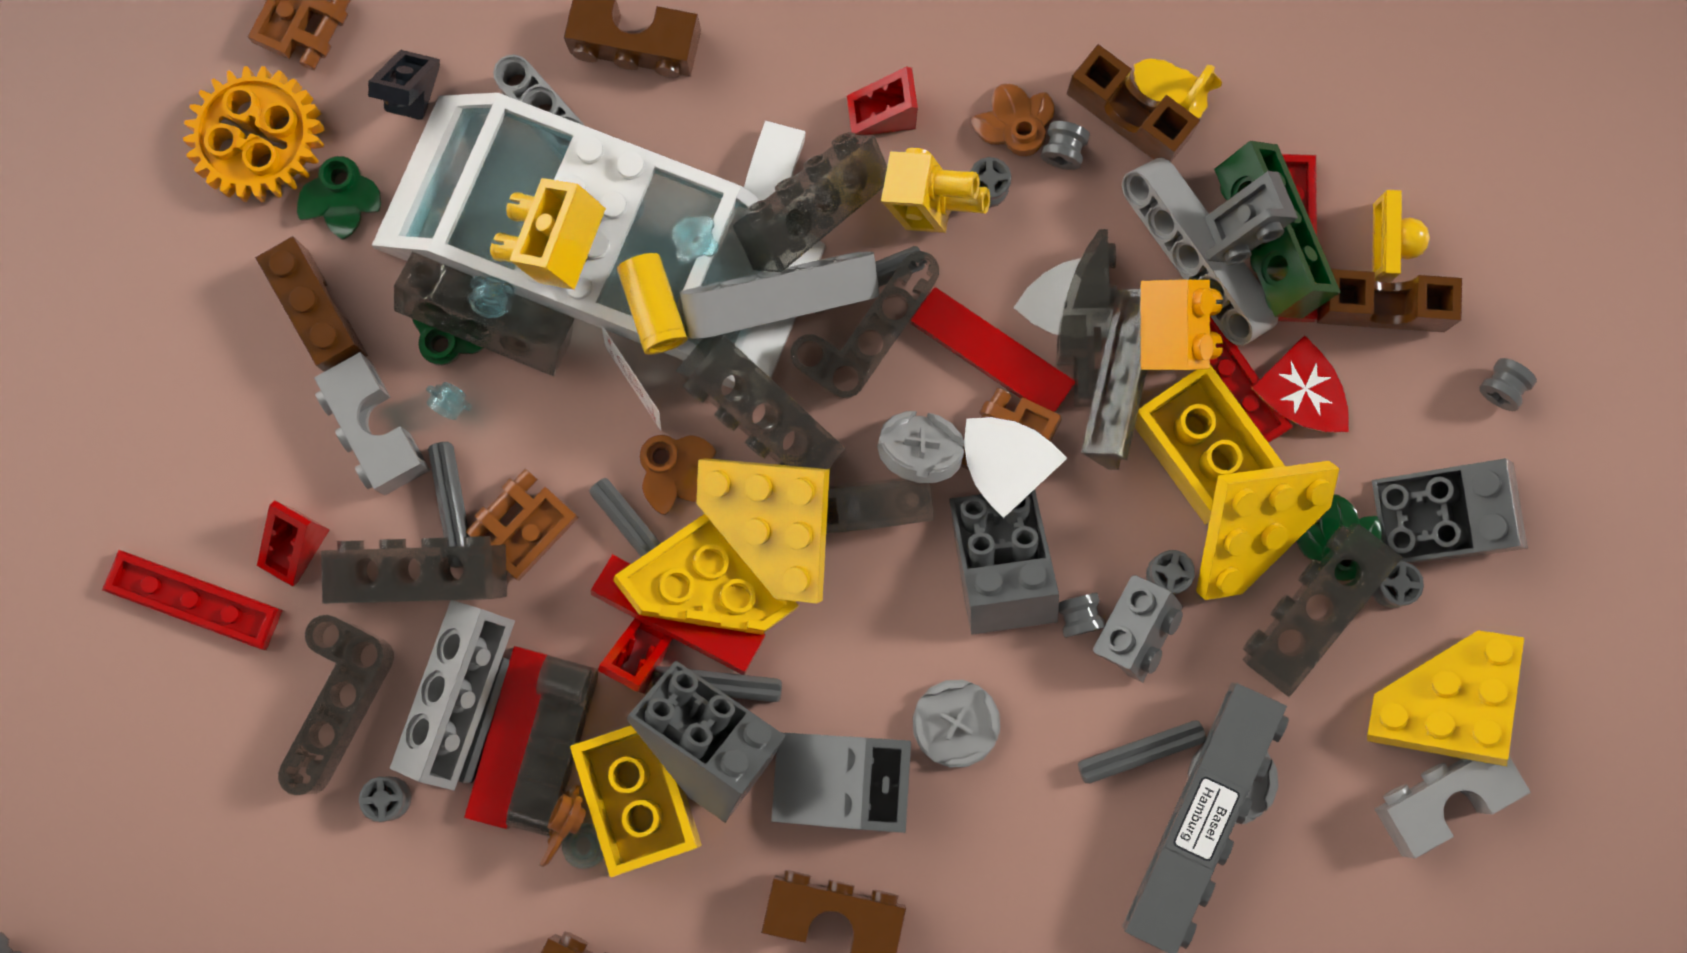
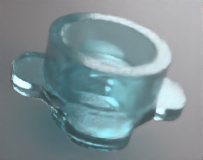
[672,215,719,264]
[468,276,515,318]
[426,382,472,420]

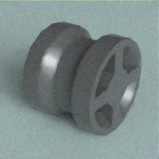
[1040,121,1090,170]
[970,157,1012,208]
[1479,358,1537,411]
[1146,550,1195,595]
[1370,562,1424,608]
[1058,593,1106,638]
[359,776,412,822]

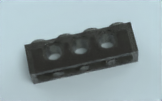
[732,132,887,273]
[394,251,575,377]
[676,334,846,469]
[1242,523,1403,697]
[321,536,507,604]

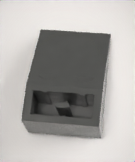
[1372,458,1528,566]
[949,489,1059,635]
[627,661,785,823]
[771,732,911,833]

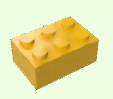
[1129,365,1285,525]
[570,726,702,877]

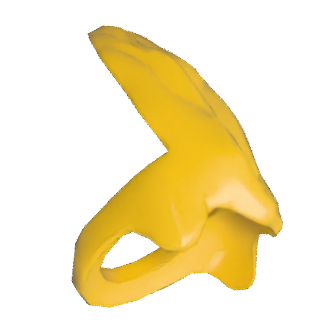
[1133,58,1223,118]

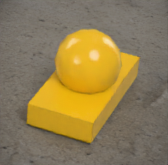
[1372,190,1430,283]

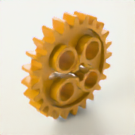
[183,66,325,202]

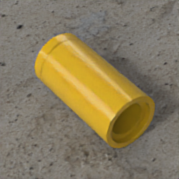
[617,253,688,355]

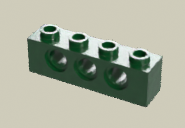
[1214,140,1341,318]

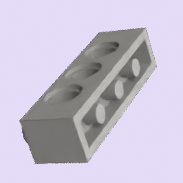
[389,600,515,791]

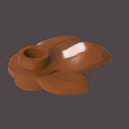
[971,84,1055,157]
[639,435,717,515]
[539,784,586,867]

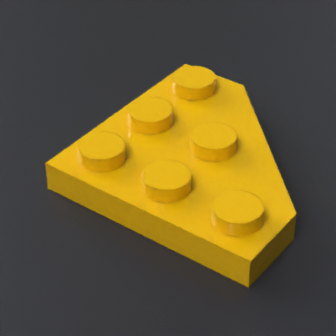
[696,458,830,603]
[1196,461,1340,600]
[613,513,799,635]
[1367,630,1524,767]

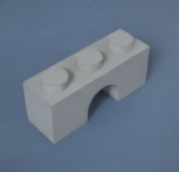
[314,353,430,495]
[1374,756,1531,859]

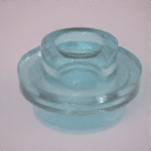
[562,823,604,869]

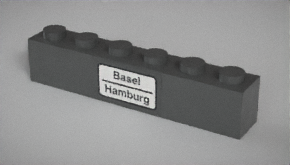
[1122,683,1289,953]

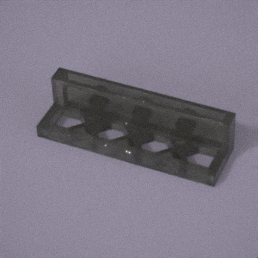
[1081,289,1147,470]

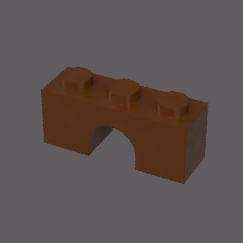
[564,0,701,78]
[1066,44,1200,162]
[255,236,368,372]
[1317,269,1462,332]
[761,870,906,953]

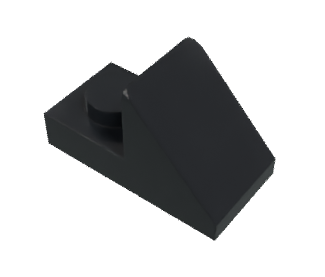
[368,50,440,120]

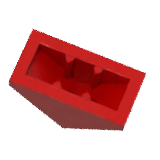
[847,66,918,136]
[256,500,330,587]
[597,618,674,694]

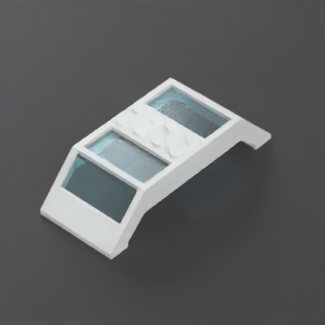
[372,93,825,400]

